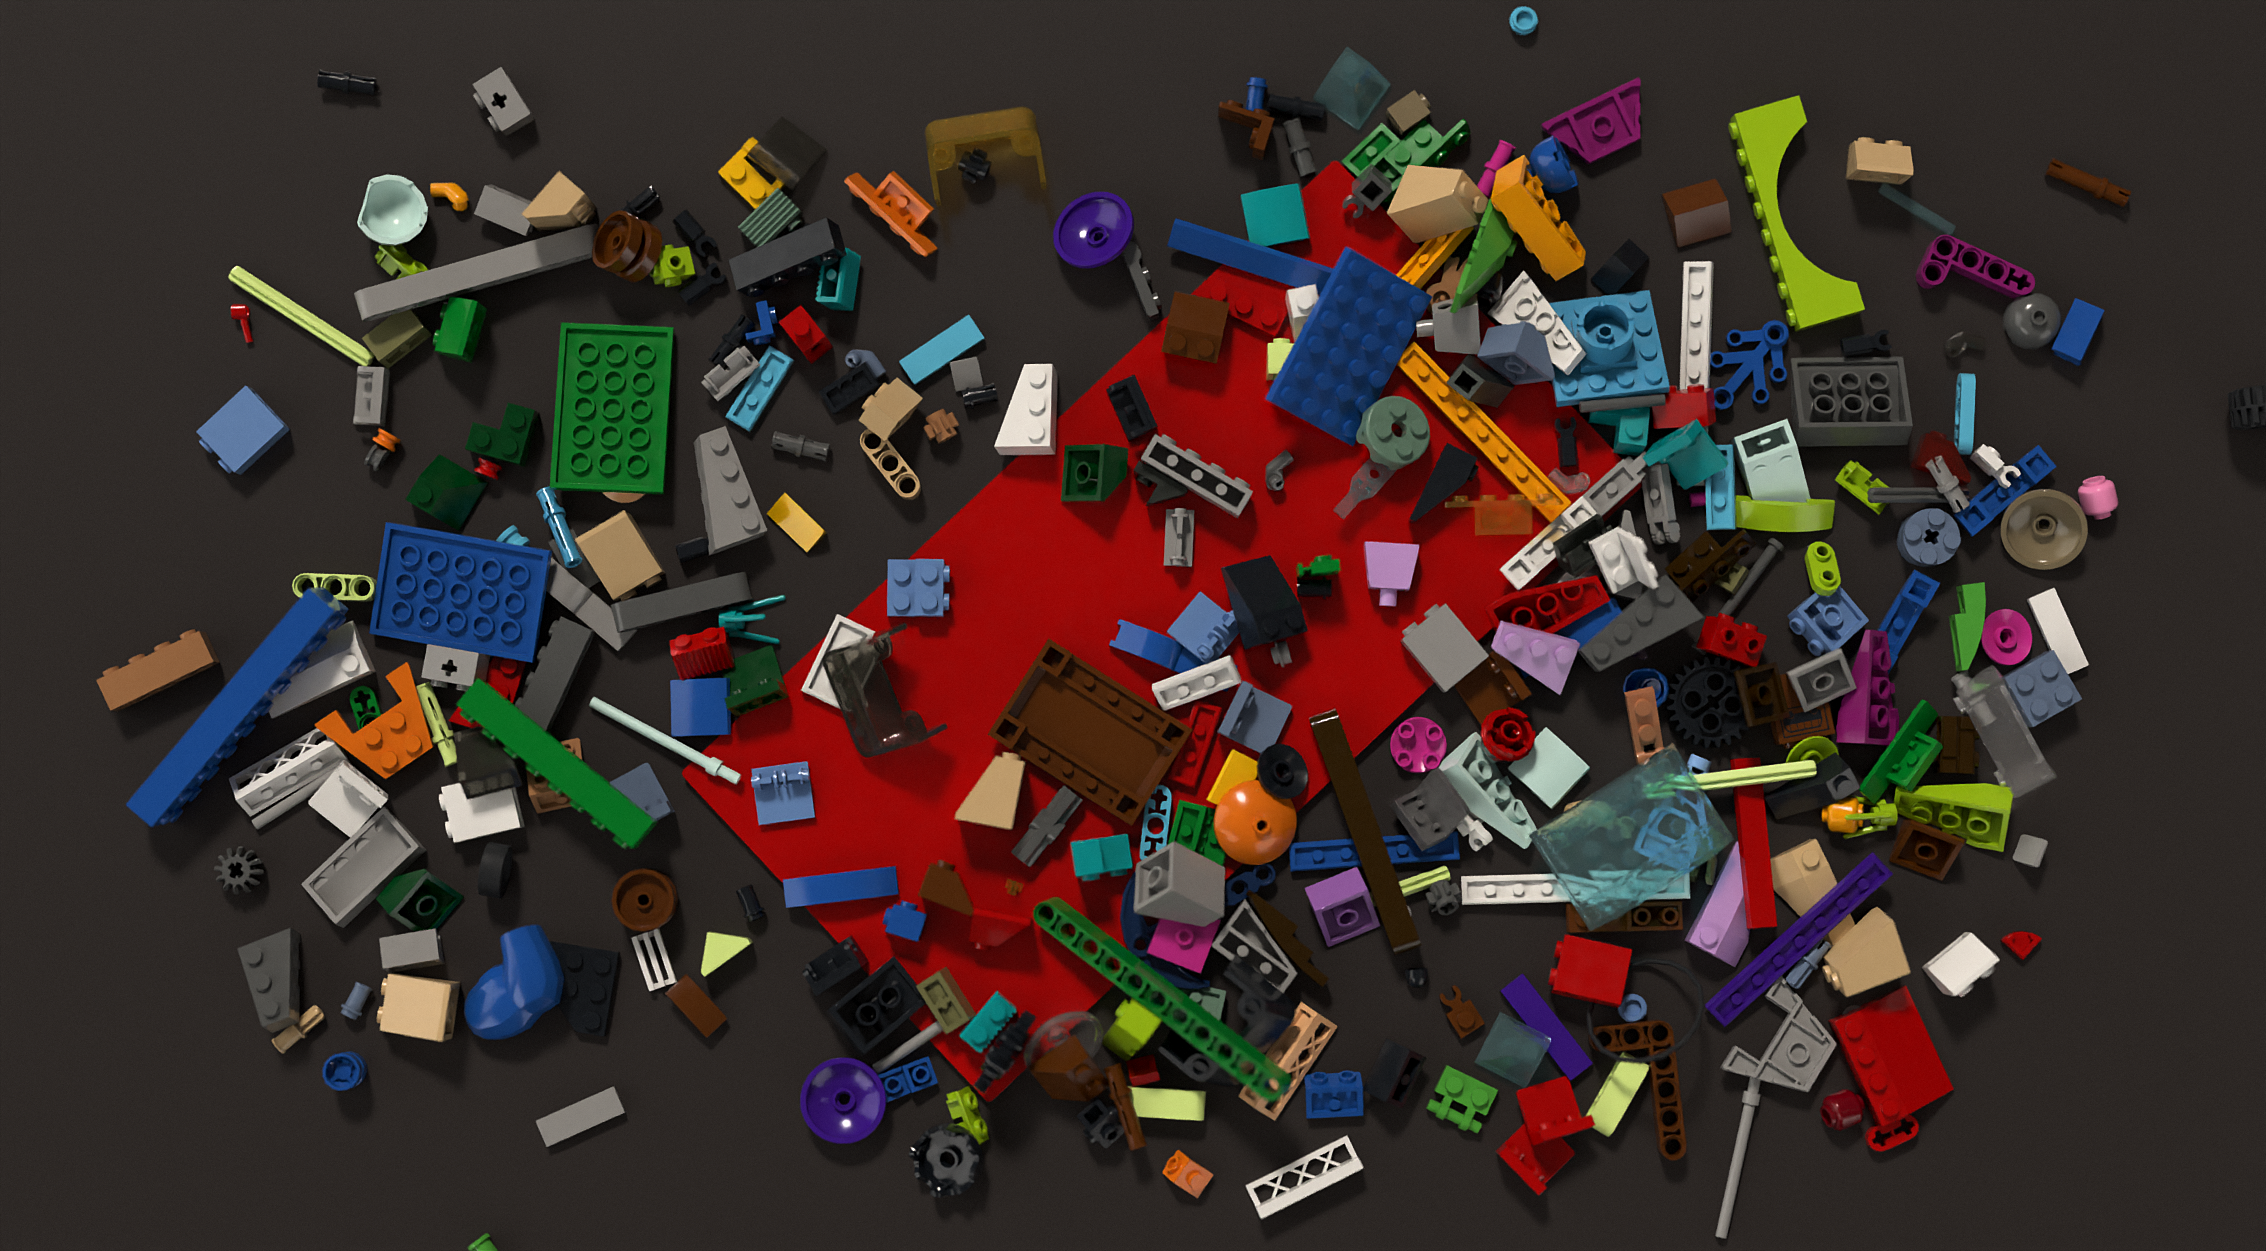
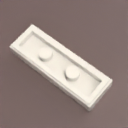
[2026,588,2089,674]
[1152,655,1241,712]

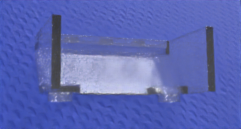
[1954,665,2057,799]

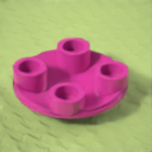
[1390,717,1447,773]

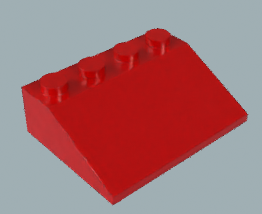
[1828,985,1954,1126]

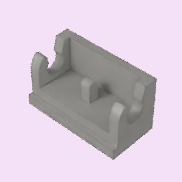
[474,185,534,236]
[353,366,390,426]
[379,929,445,973]

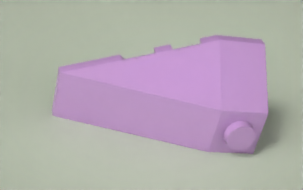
[1684,841,1750,967]

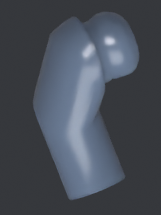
[845,349,887,379]

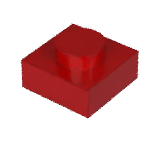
[1126,1054,1160,1087]

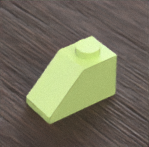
[1266,338,1294,380]

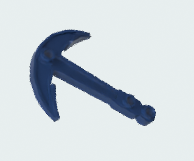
[1119,863,1275,989]

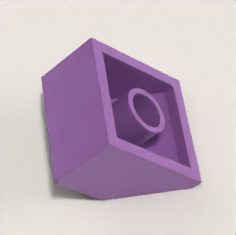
[1305,867,1380,947]

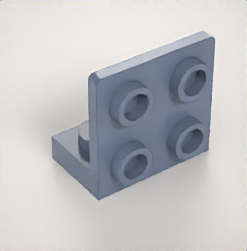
[1217,681,1292,753]
[609,763,675,821]

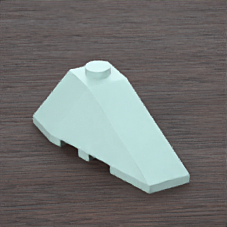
[1438,732,1538,849]

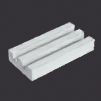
[631,928,677,991]

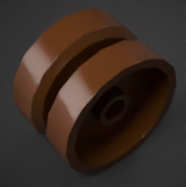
[592,210,662,282]
[611,868,679,931]

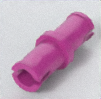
[1477,140,1516,198]

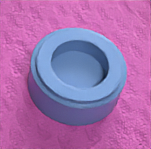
[1617,994,1647,1022]

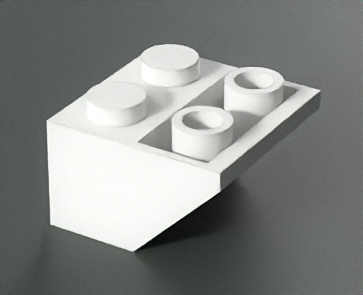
[1922,932,1999,997]

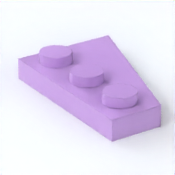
[1491,621,1580,695]

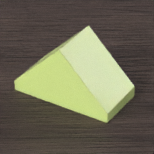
[701,932,753,977]

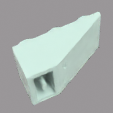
[1729,419,1810,502]

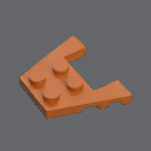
[314,662,434,779]

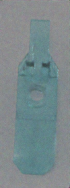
[1333,429,1402,520]

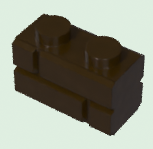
[1935,716,1980,774]

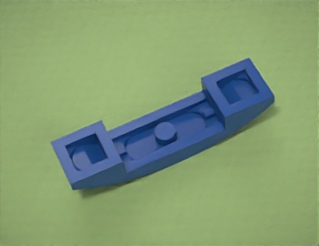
[1953,445,2057,537]
[1877,569,1940,674]
[783,866,899,908]

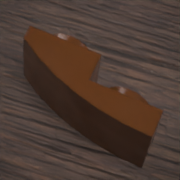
[665,974,727,1038]

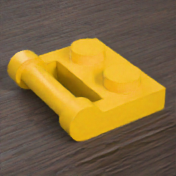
[718,137,793,209]

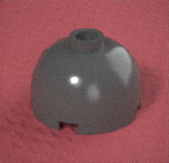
[2003,293,2061,349]

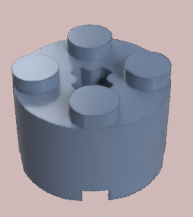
[1897,509,1961,567]

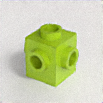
[649,245,695,287]

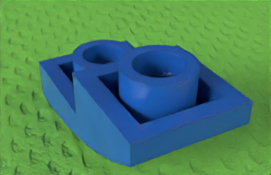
[878,1056,938,1102]

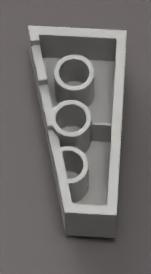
[694,426,767,556]

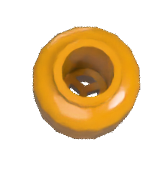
[1822,796,1864,833]

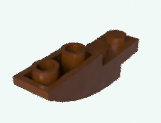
[1566,901,1683,933]

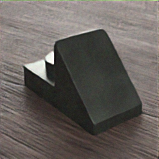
[1133,461,1188,506]

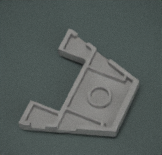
[1720,976,1837,1092]

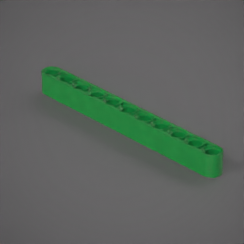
[1033,897,1291,1101]

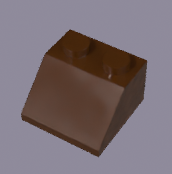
[1161,291,1230,364]
[918,860,975,916]
[1028,1034,1109,1102]

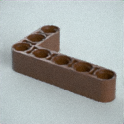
[1588,1019,1686,1160]

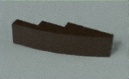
[1246,890,1329,987]

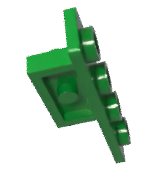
[1384,119,1471,206]
[1859,699,1943,804]

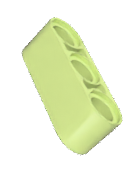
[292,573,377,602]
[1586,1051,1649,1137]
[1128,1086,1206,1121]

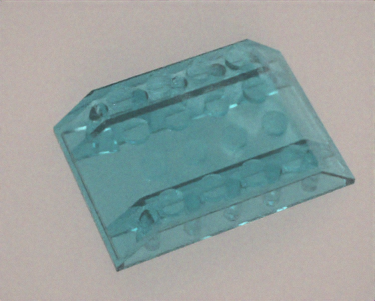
[1529,743,1734,931]

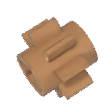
[923,409,959,444]

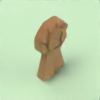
[1426,256,1468,315]

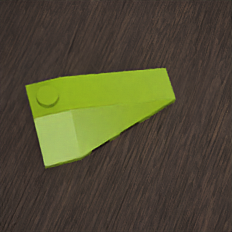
[1894,783,2014,852]

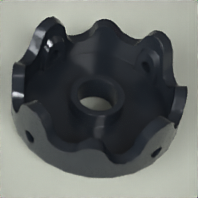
[909,1123,983,1197]

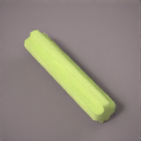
[1369,866,1451,906]

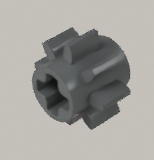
[1425,880,1463,915]

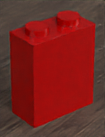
[1548,934,1632,1008]

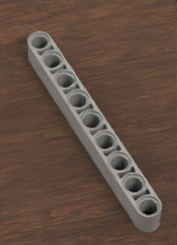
[354,224,598,321]

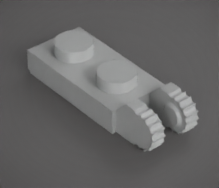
[1641,464,1680,545]

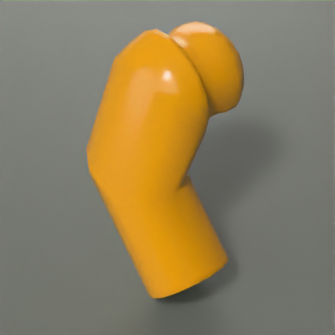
[430,183,469,211]

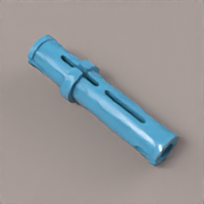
[536,487,582,568]

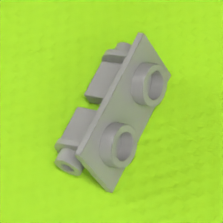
[701,346,760,401]
[1164,508,1194,567]

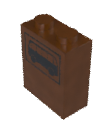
[1770,674,1835,749]

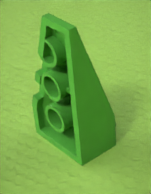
[1450,199,1517,314]

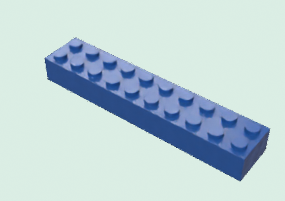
[126,587,349,827]

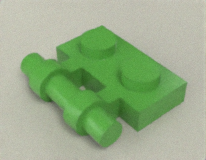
[1426,1065,1498,1133]

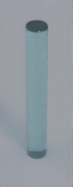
[1878,183,1956,235]

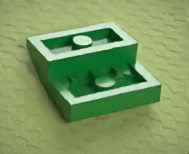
[1342,123,1401,205]
[1168,800,1227,866]

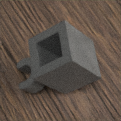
[1342,164,1392,219]

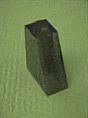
[454,726,522,800]

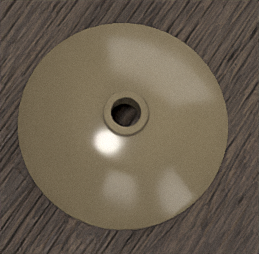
[2001,489,2088,570]

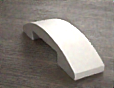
[1499,496,1599,590]

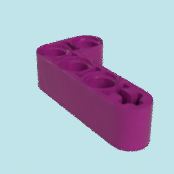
[1916,235,2035,299]

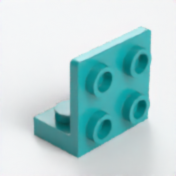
[1642,419,1728,490]

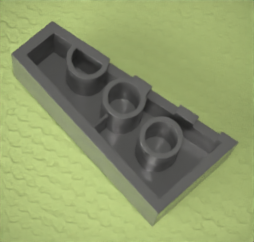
[1577,575,1703,672]

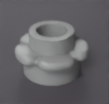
[1270,641,1292,668]

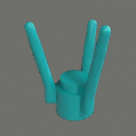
[719,595,786,644]

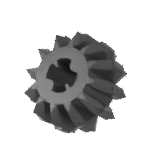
[214,846,264,894]

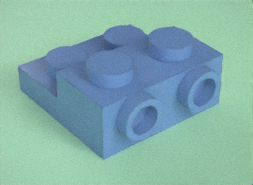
[887,559,950,617]
[1787,579,1869,656]

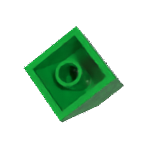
[433,297,487,363]

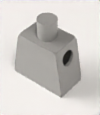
[1416,294,1481,354]

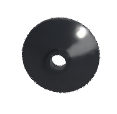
[1257,744,1308,799]

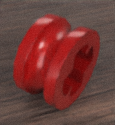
[474,458,503,480]

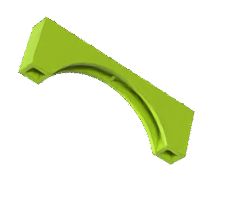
[1728,95,1865,332]

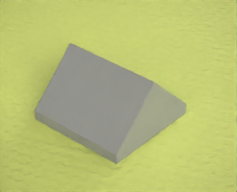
[1786,648,1857,712]

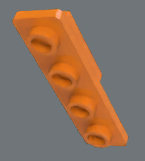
[844,171,938,257]

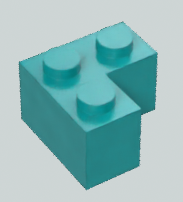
[1588,395,1650,456]
[1071,834,1133,881]

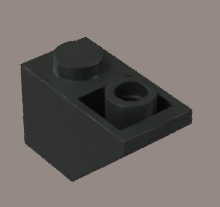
[1446,354,1514,408]

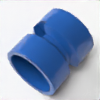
[322,1051,367,1090]

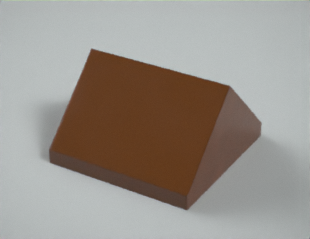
[1661,178,1732,248]
[1889,820,1965,881]

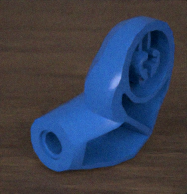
[464,925,564,1040]

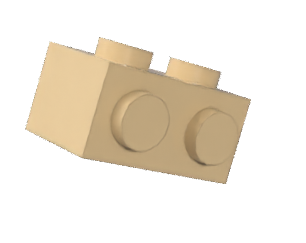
[859,378,923,441]

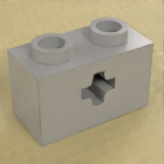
[473,67,535,137]
[421,644,490,691]

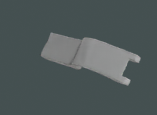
[541,548,637,651]

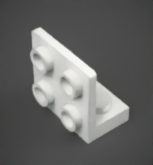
[1588,527,1658,594]
[308,759,388,837]

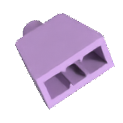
[1363,541,1419,607]

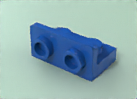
[1304,1070,1363,1118]

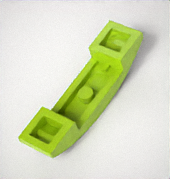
[1735,495,1835,532]

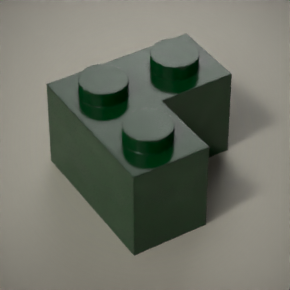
[465,403,540,467]

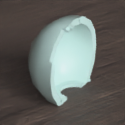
[357,174,428,246]

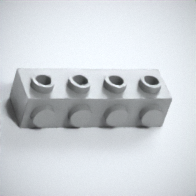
[1141,434,1253,519]

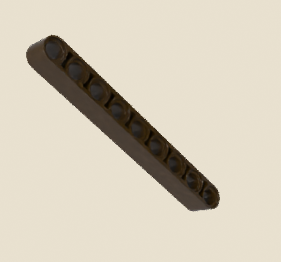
[1309,708,1422,955]

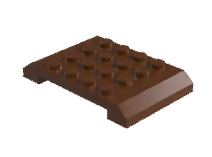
[988,639,1192,826]

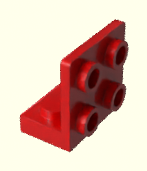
[1516,1076,1595,1146]
[1496,1123,1575,1195]

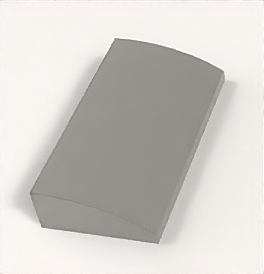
[301,807,426,928]

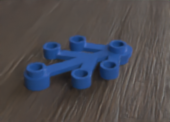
[1710,320,1789,410]

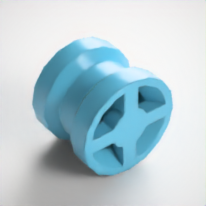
[496,525,530,546]

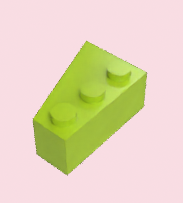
[1100,997,1161,1061]

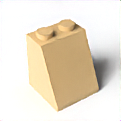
[1387,165,1489,243]
[575,511,665,601]
[955,752,1026,829]
[1822,907,1911,997]
[377,973,461,1041]

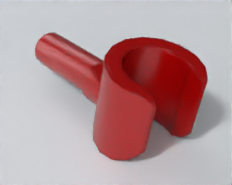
[231,304,253,343]

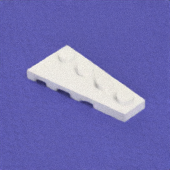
[1488,270,1586,375]

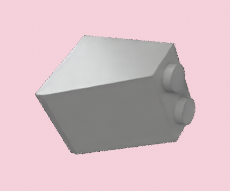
[1134,842,1225,927]

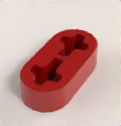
[1865,1114,1919,1151]

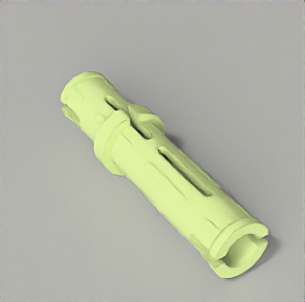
[416,682,462,767]

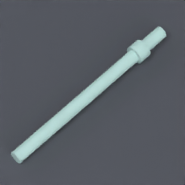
[589,697,742,785]

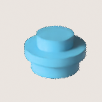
[1509,6,1538,35]

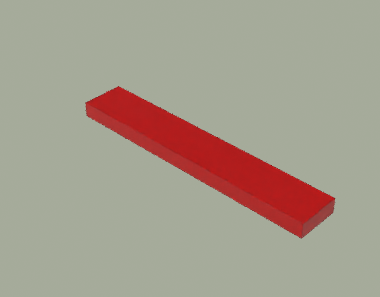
[1730,758,1777,929]

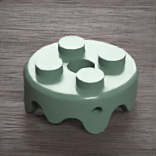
[1356,396,1430,470]

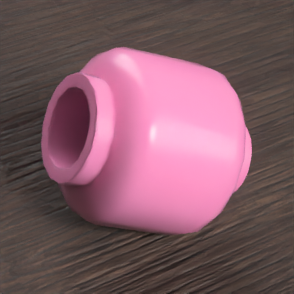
[2078,476,2119,520]

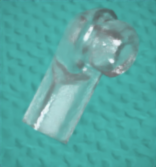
[1547,467,1590,494]

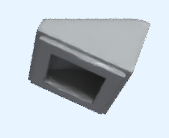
[950,357,983,392]
[2013,834,2048,867]

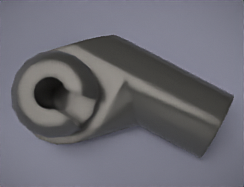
[1265,449,1294,491]

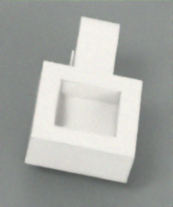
[1969,444,2021,489]
[1457,811,1493,851]

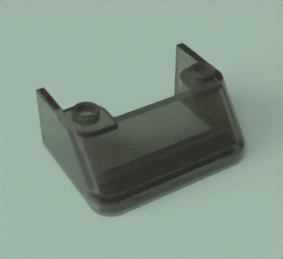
[823,623,948,757]

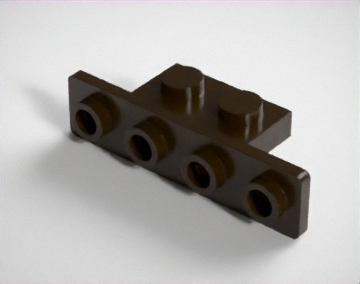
[1665,530,1756,603]

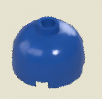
[1528,135,1579,193]

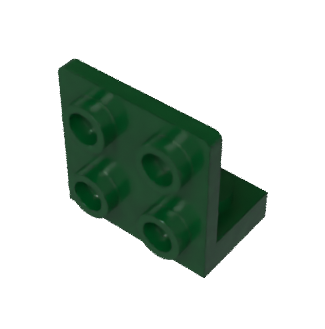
[722,645,789,717]

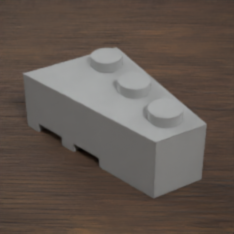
[1211,899,1297,993]

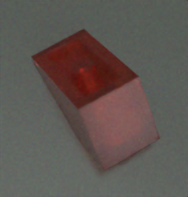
[1911,431,1971,486]

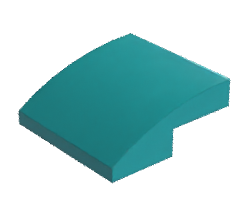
[1241,183,1310,247]

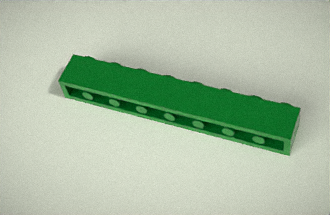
[456,678,658,849]

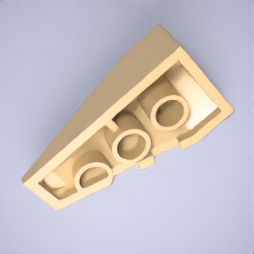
[1771,839,1855,948]

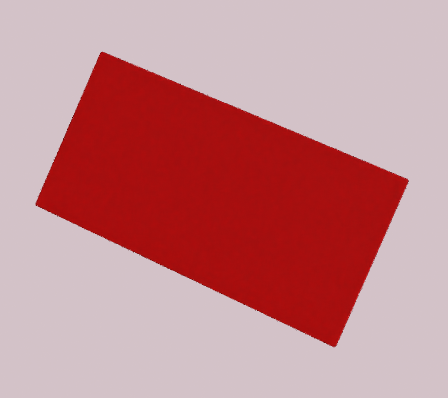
[682,161,1642,1101]

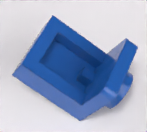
[745,300,778,346]

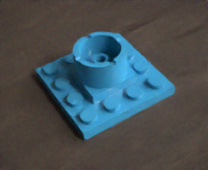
[1549,290,1670,407]

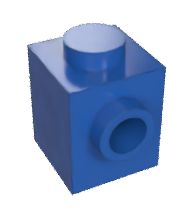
[882,900,928,942]

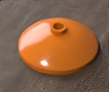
[1213,780,1297,865]

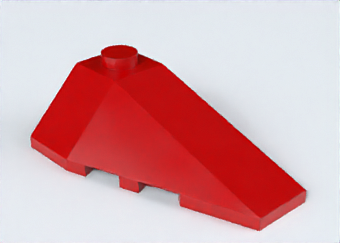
[1484,575,1610,634]

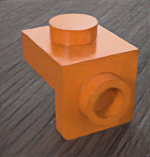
[1162,1150,1213,1198]

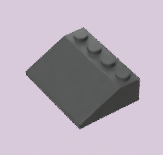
[1790,357,1913,447]

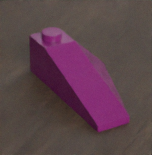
[1836,630,1899,746]

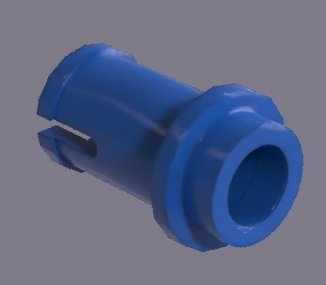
[1245,77,1268,111]

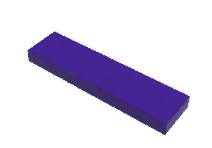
[1500,973,1593,1081]

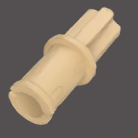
[272,1005,325,1054]

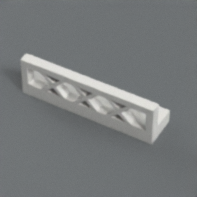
[229,728,348,817]
[1245,1135,1363,1219]

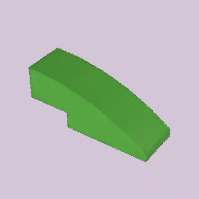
[1949,582,1986,672]

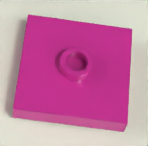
[1147,918,1221,973]

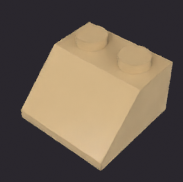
[1846,138,1914,185]

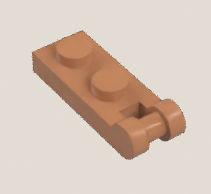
[1624,686,1666,767]

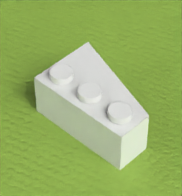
[994,364,1058,455]

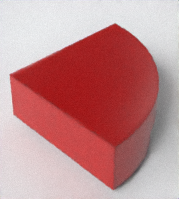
[2000,931,2042,960]

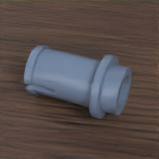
[341,981,372,1020]

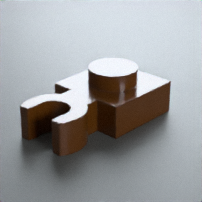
[1439,985,1485,1038]

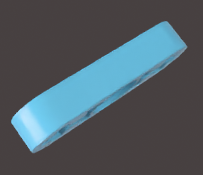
[1954,373,1976,455]
[1140,785,1172,861]

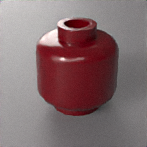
[1820,1089,1865,1131]

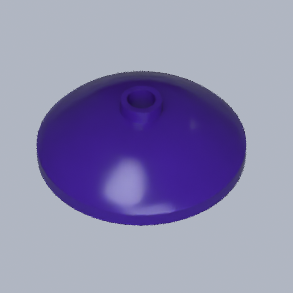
[1053,192,1134,268]
[800,1057,886,1144]

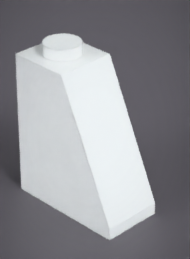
[1285,284,1318,343]

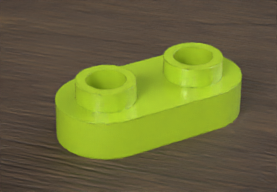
[1805,542,1841,596]

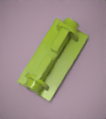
[375,245,428,279]
[1835,460,1889,515]
[946,1086,989,1144]

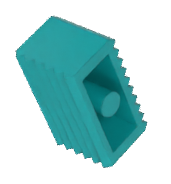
[815,248,861,311]
[959,991,1017,1052]

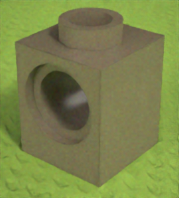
[1385,90,1431,137]

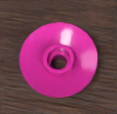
[1981,609,2032,665]

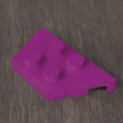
[1541,77,1641,164]

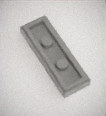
[536,1086,626,1147]

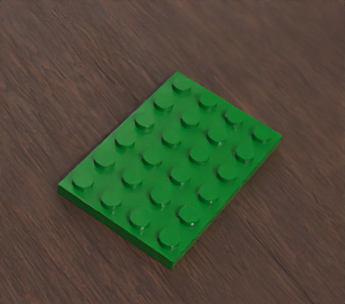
[550,323,675,495]

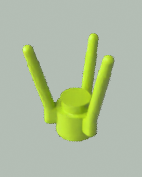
[1843,795,1898,839]

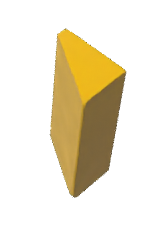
[767,493,827,553]
[1207,749,1258,805]

